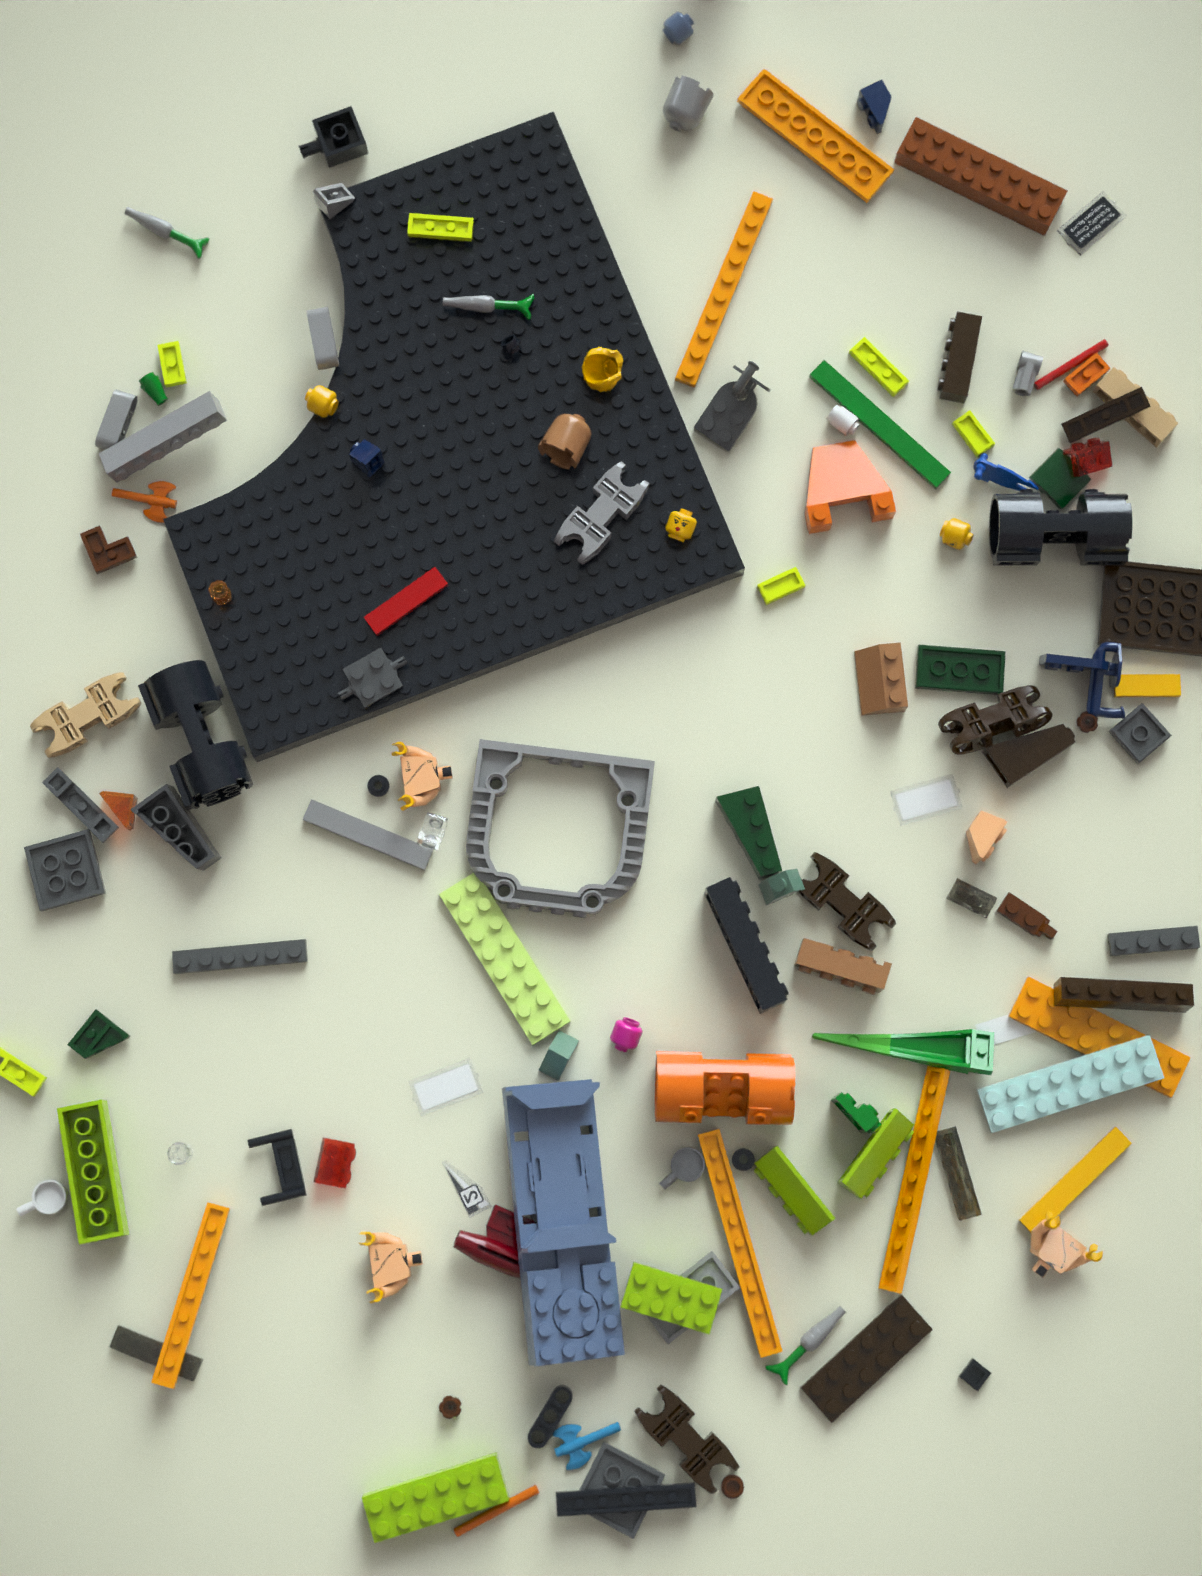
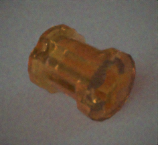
[209,580,232,605]

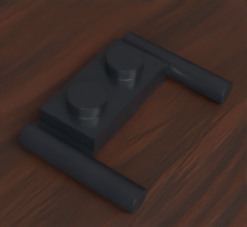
[247,1129,307,1206]

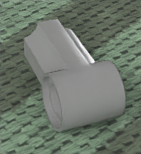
[1012,351,1043,396]

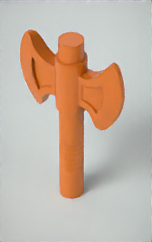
[112,481,177,523]

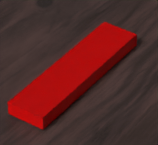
[364,567,448,636]

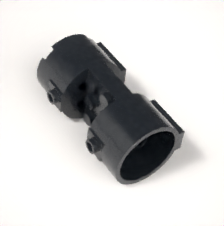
[989,489,1132,566]
[138,660,253,811]

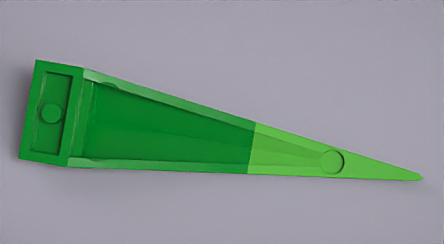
[812,1029,995,1076]

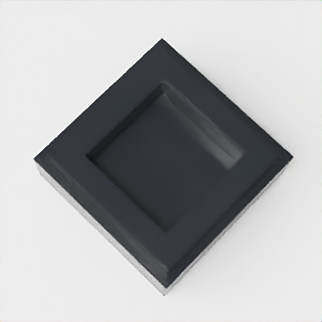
[959,1358,991,1391]

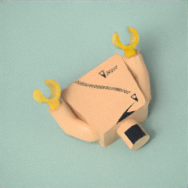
[391,742,453,811]
[1030,1211,1103,1278]
[359,1232,423,1304]

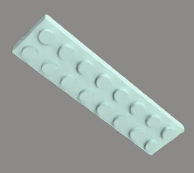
[977,1035,1164,1133]

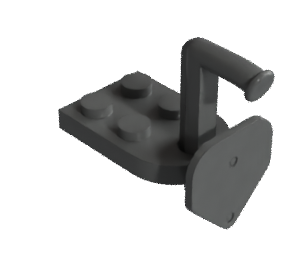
[694,361,771,452]

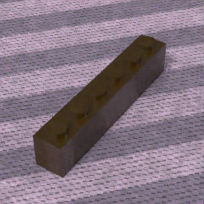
[1054,977,1194,1013]

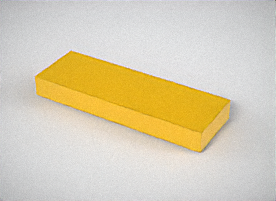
[1114,674,1181,697]

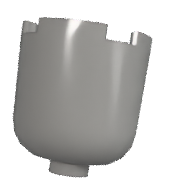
[663,76,714,131]

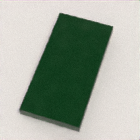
[915,644,1006,695]

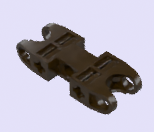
[938,685,1053,755]
[799,852,896,951]
[634,1384,740,1494]

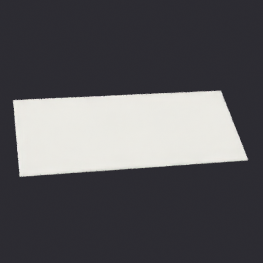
[975,1014,1036,1045]

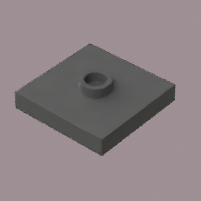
[1108,703,1172,764]

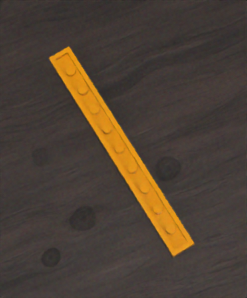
[675,191,773,388]
[879,1066,950,1294]
[698,1129,783,1358]

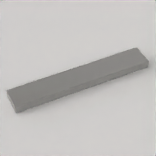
[303,799,433,870]

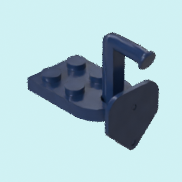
[1039,642,1125,719]

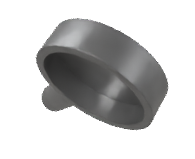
[659,1147,705,1190]

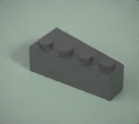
[130,784,222,871]

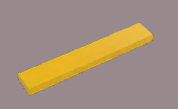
[1019,1127,1132,1233]

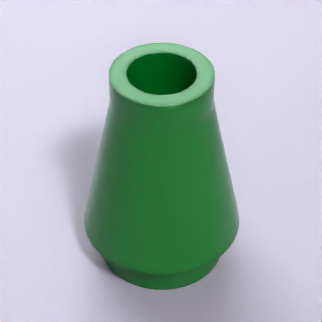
[139,372,168,406]

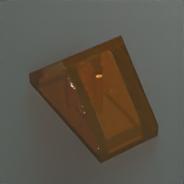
[99,791,138,831]

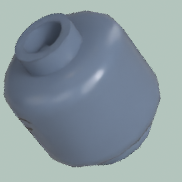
[662,12,694,44]

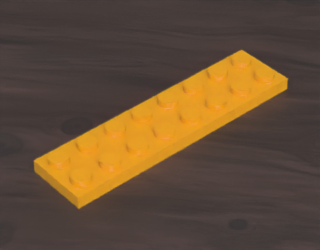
[737,69,894,203]
[1008,976,1191,1098]

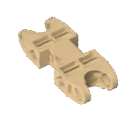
[30,672,141,758]

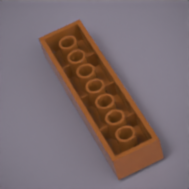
[894,117,1068,236]

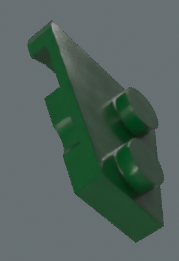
[67,1009,130,1059]

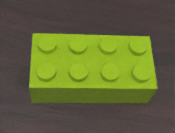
[621,1261,722,1334]

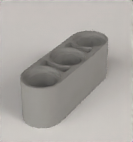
[306,307,339,370]
[95,389,138,450]

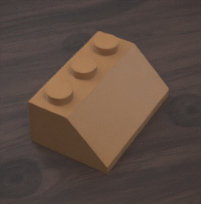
[854,642,908,716]

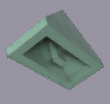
[539,1030,579,1081]

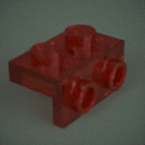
[1063,438,1113,477]
[313,1137,356,1189]

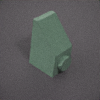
[759,869,805,905]

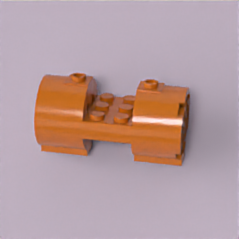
[655,1051,795,1125]

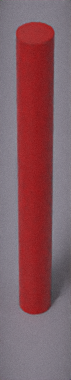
[1034,339,1109,390]

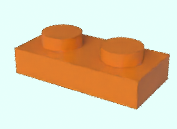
[1063,352,1111,397]

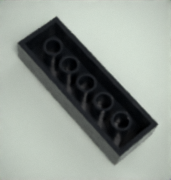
[704,877,789,1014]

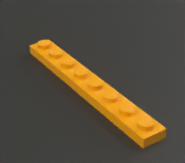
[151,1202,230,1389]

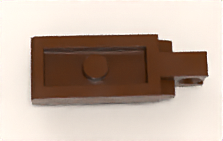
[996,892,1058,940]

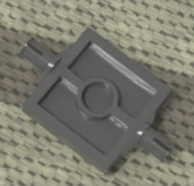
[338,648,408,708]

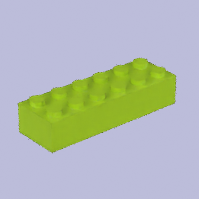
[57,1099,130,1244]
[362,1452,510,1543]

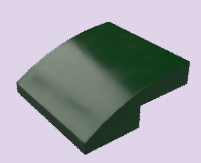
[1029,448,1092,509]

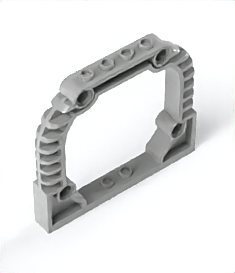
[466,739,655,918]

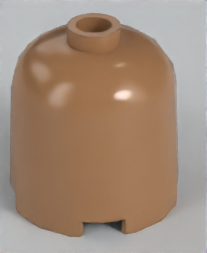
[538,414,591,470]

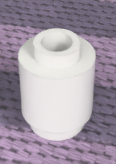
[827,405,860,436]

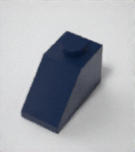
[349,439,385,478]

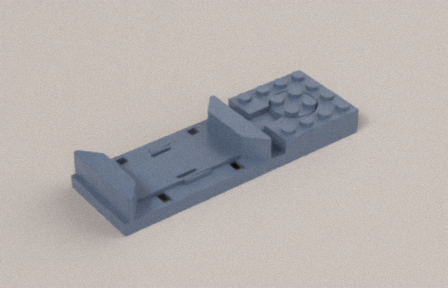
[502,1079,625,1366]

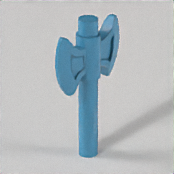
[552,1422,621,1470]

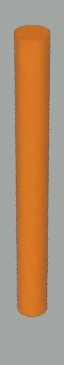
[454,1484,540,1537]

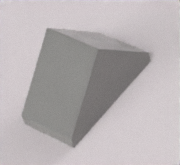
[313,183,355,219]

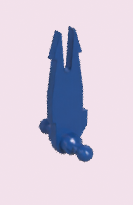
[973,453,1039,492]

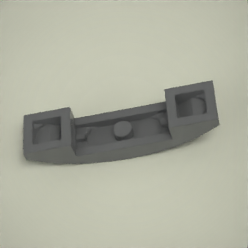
[42,767,119,843]

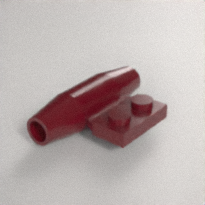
[453,1204,535,1279]

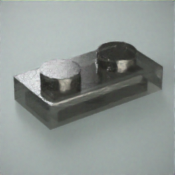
[946,878,997,918]

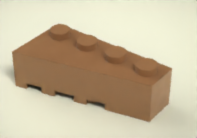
[794,938,892,995]

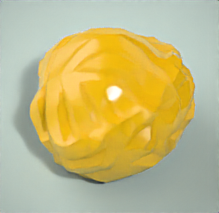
[581,347,623,392]

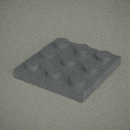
[24,829,106,912]
[579,1441,665,1539]

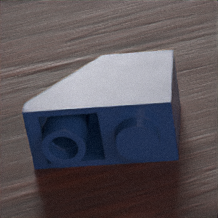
[857,79,892,134]

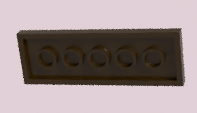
[800,1294,933,1423]

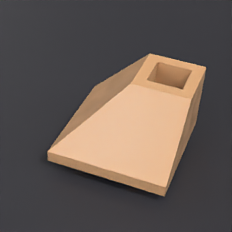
[966,810,1007,864]

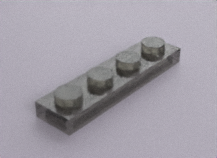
[935,1126,982,1221]
[109,1325,204,1382]

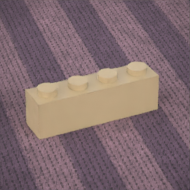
[1093,367,1178,448]

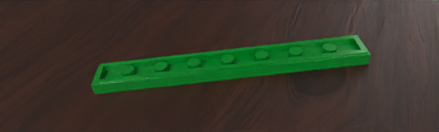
[809,360,951,489]

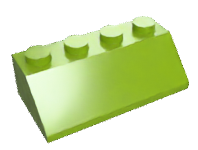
[838,1108,914,1199]
[754,1146,836,1235]

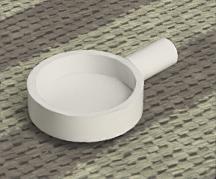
[17,1180,68,1216]

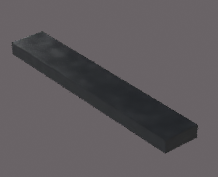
[556,1482,696,1517]

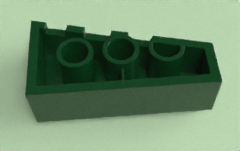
[715,786,782,880]

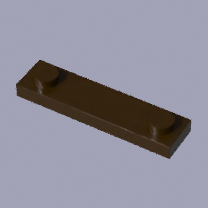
[1061,387,1151,444]

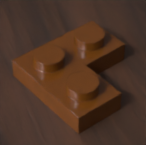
[80,526,138,575]

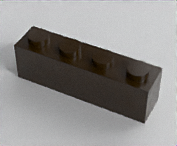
[937,311,982,403]

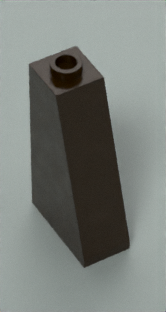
[982,724,1076,788]

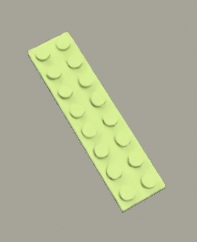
[439,873,571,1045]

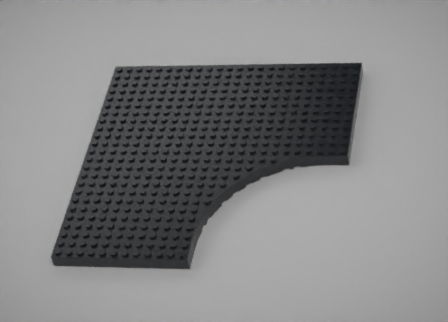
[163,111,745,762]

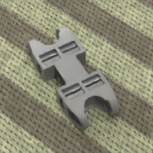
[554,462,650,565]

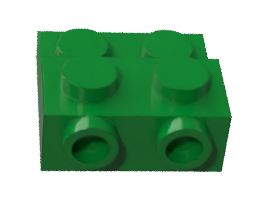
[831,1092,881,1134]

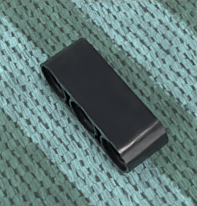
[528,1385,573,1448]

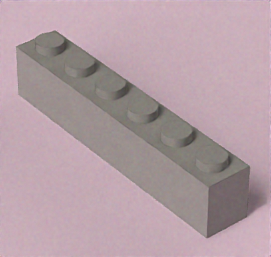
[99,391,227,482]

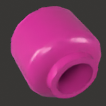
[610,1017,643,1052]

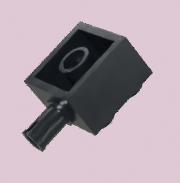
[298,106,368,168]

